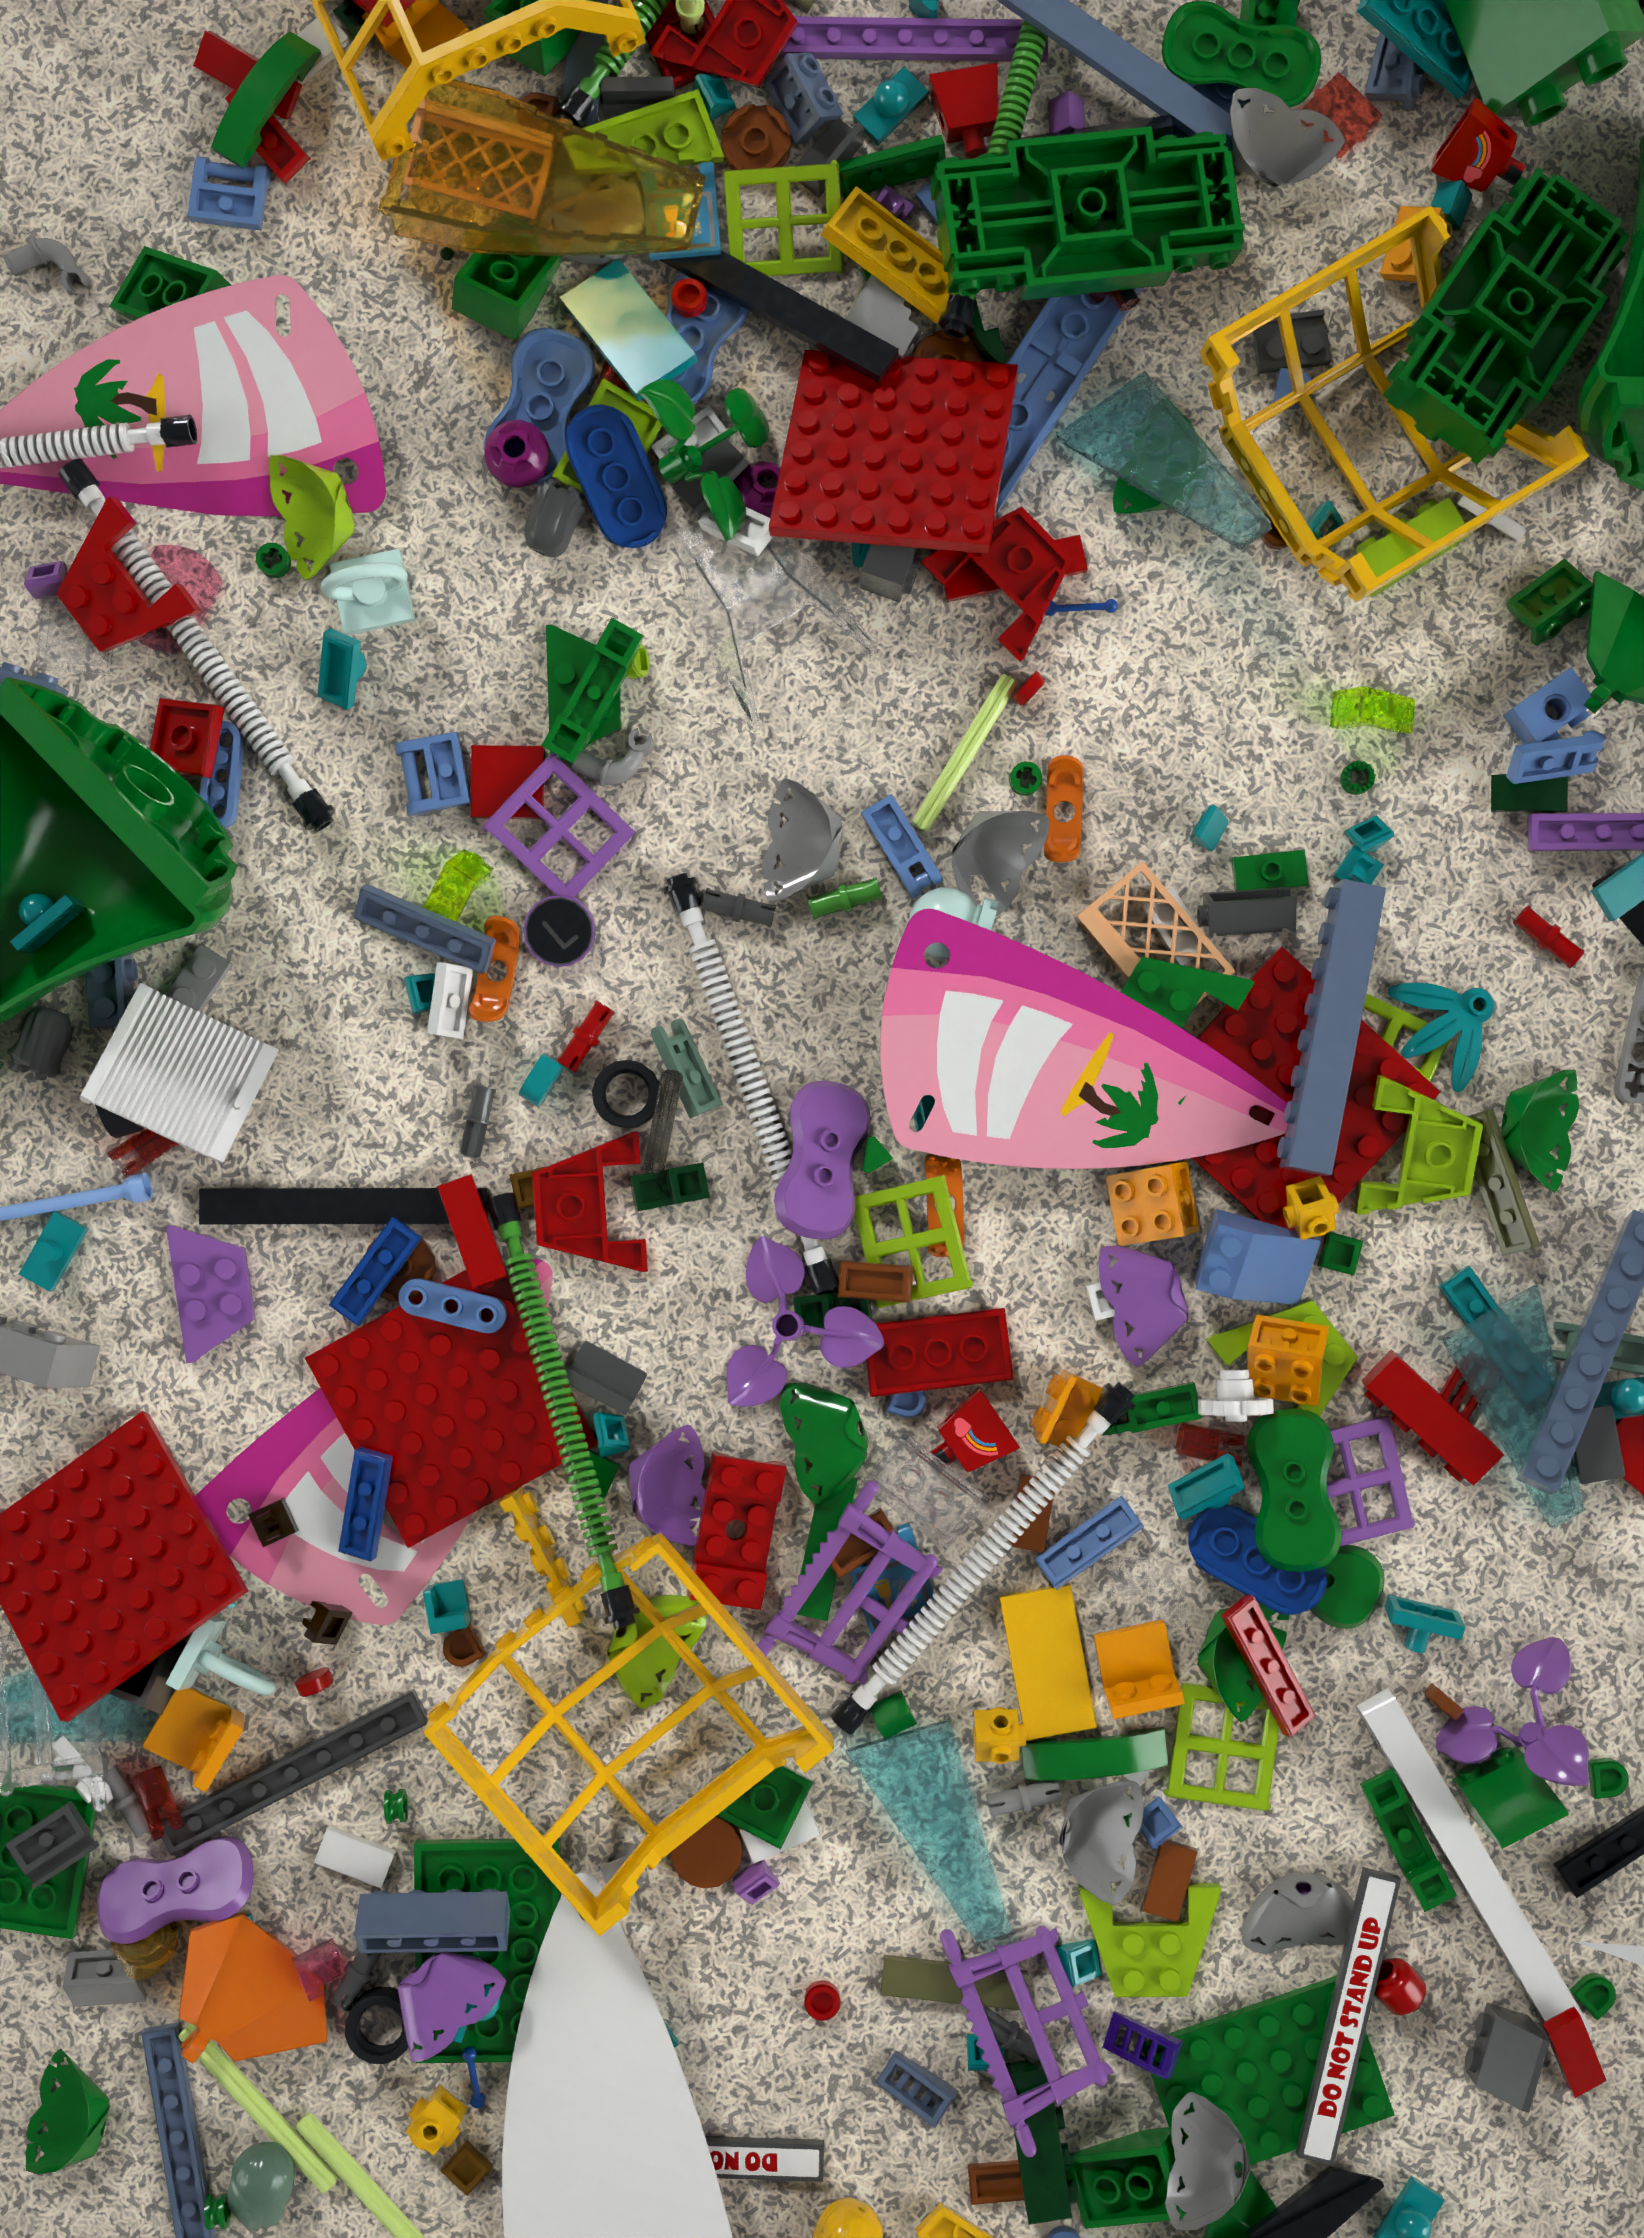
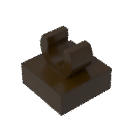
[248,1498,299,1547]
[302,1601,353,1645]

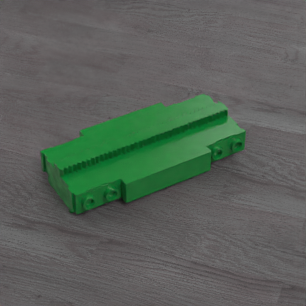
[930,126,1245,301]
[1383,167,1630,465]

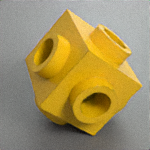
[1283,1176,1340,1240]
[973,1707,1026,1764]
[406,2084,467,2156]

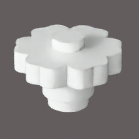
[1198,1369,1274,1422]

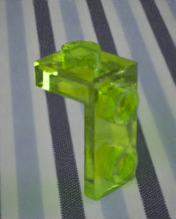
[1330,686,1415,735]
[423,848,494,922]

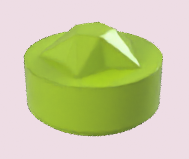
[626,643,649,679]

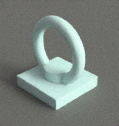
[321,549,416,635]
[166,1615,276,1696]

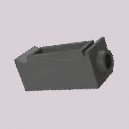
[1197,887,1297,938]

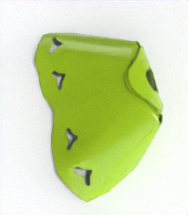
[269,455,355,580]
[607,1595,707,1709]

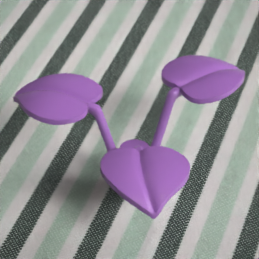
[727,1236,884,1407]
[1436,1637,1589,1786]

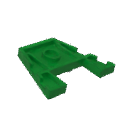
[1120,956,1255,1105]

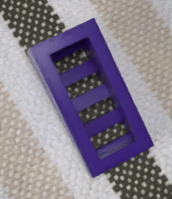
[1102,2011,1183,2080]

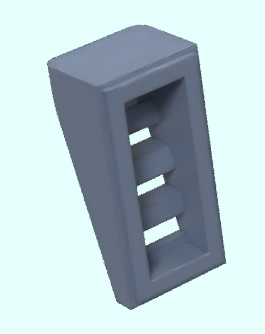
[875,2051,958,2128]

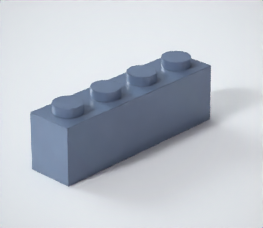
[354,1889,511,1953]

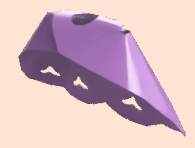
[1099,1245,1189,1367]
[629,1425,705,1546]
[398,1952,506,2062]

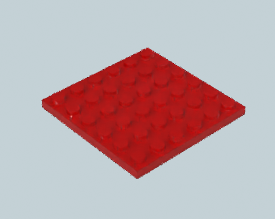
[769,350,1018,554]
[1191,946,1440,1231]
[305,1270,598,1548]
[0,1411,249,1722]

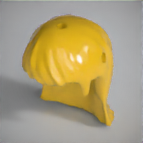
[812,2197,883,2238]

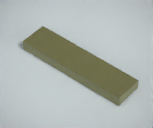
[1467,1108,1540,1256]
[880,1955,1029,2010]

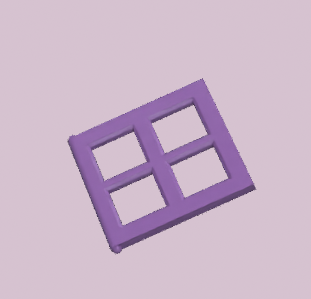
[482,753,636,898]
[1327,1416,1415,1546]

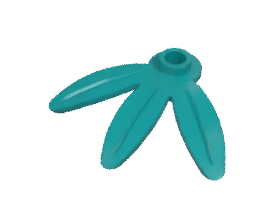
[1388,982,1494,1092]

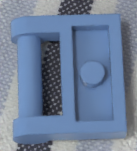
[187,156,271,231]
[395,731,471,816]

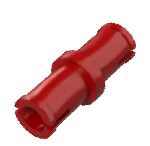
[1513,905,1585,969]
[557,1000,615,1073]

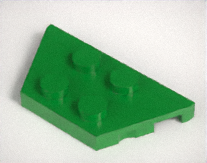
[546,625,622,761]

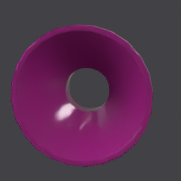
[484,420,550,488]
[733,461,781,518]

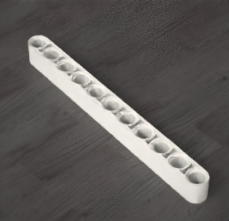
[1356,1688,1592,2033]

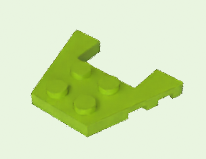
[1354,1075,1483,1215]
[1205,1300,1358,1416]
[1078,1883,1221,1997]

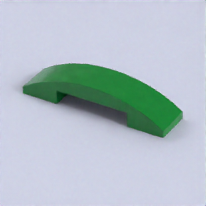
[211,32,322,169]
[541,617,644,764]
[1021,1727,1169,1780]
[1360,1767,1457,1912]

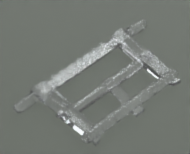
[0,1633,108,1812]

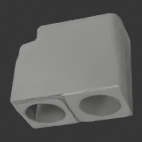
[845,274,922,360]

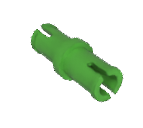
[807,877,883,920]

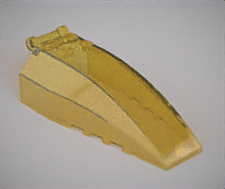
[378,79,706,256]

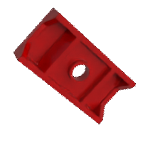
[687,1451,787,1610]

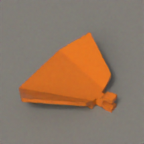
[179,1913,328,2064]

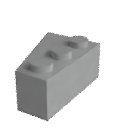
[0,1314,100,1388]

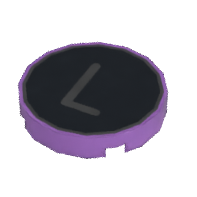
[523,895,596,967]

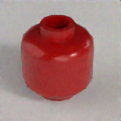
[1374,1958,1426,2016]

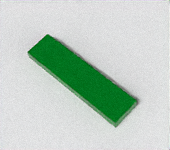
[796,1477,858,1621]

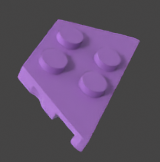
[166,1225,256,1364]

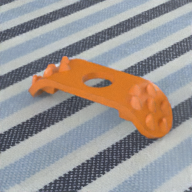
[1044,755,1084,862]
[469,915,521,1022]
[924,1153,964,1257]

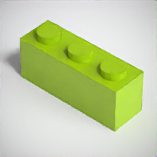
[1355,497,1471,598]

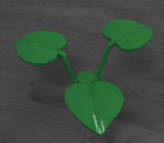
[638,379,769,542]

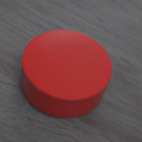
[671,278,707,318]
[1012,671,1045,706]
[295,1667,334,1697]
[804,1980,840,2021]

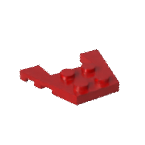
[650,0,799,88]
[56,496,202,652]
[920,506,1073,662]
[532,1131,648,1272]

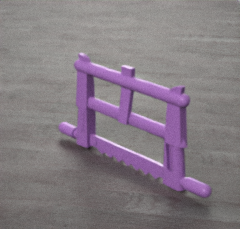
[757,1480,943,1685]
[940,1925,1114,2157]

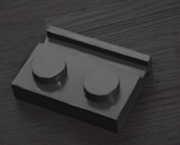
[1253,309,1331,374]
[5,1801,100,1889]

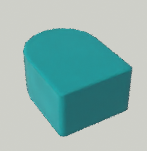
[519,1054,566,1107]

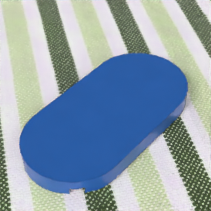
[565,404,667,548]
[1188,1504,1327,1615]

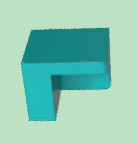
[423,1579,471,1635]

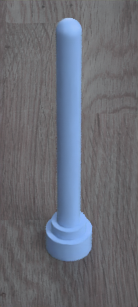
[0,1172,153,1222]

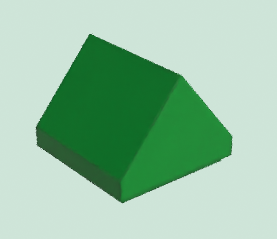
[862,1136,894,1173]
[870,1690,917,1739]

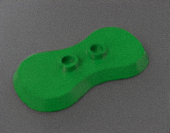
[1162,1,1321,108]
[1247,1409,1342,1572]
[1253,1513,1385,1629]

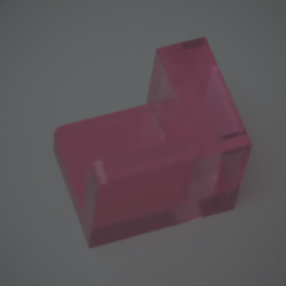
[292,1938,345,2002]

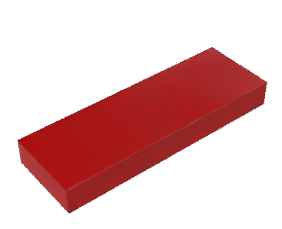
[193,31,302,119]
[437,1174,508,1289]
[1542,2007,1607,2098]

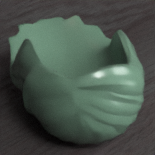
[226,2142,295,2232]

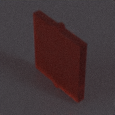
[1301,72,1383,159]

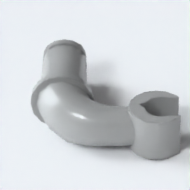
[3,236,91,296]
[571,728,654,787]

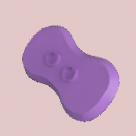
[774,1081,871,1240]
[97,1836,254,1944]

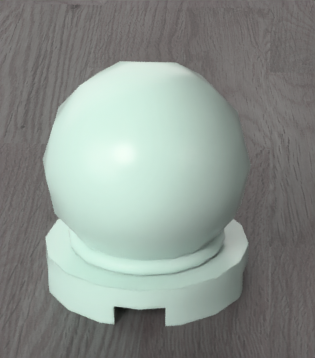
[909,888,999,959]

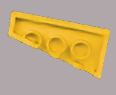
[499,1486,587,1628]

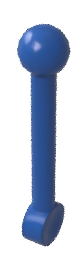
[1045,599,1118,616]
[462,2046,486,2108]

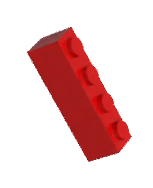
[1362,1349,1504,1486]

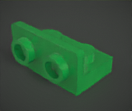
[1507,558,1594,646]

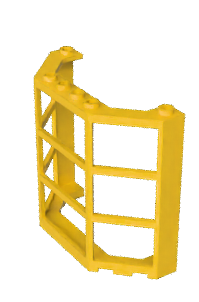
[311,0,646,161]
[1200,205,1589,602]
[423,1532,834,1937]

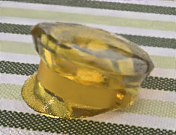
[111,1921,179,1980]

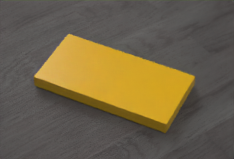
[820,186,953,324]
[999,1583,1097,1741]

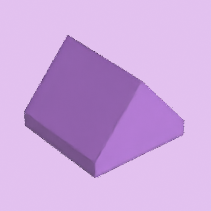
[1048,90,1085,133]
[24,561,67,599]
[733,1860,780,1905]

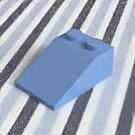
[1194,1209,1321,1305]

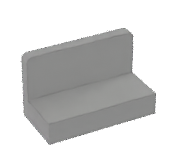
[63,1947,147,2007]

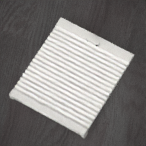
[79,983,279,1164]

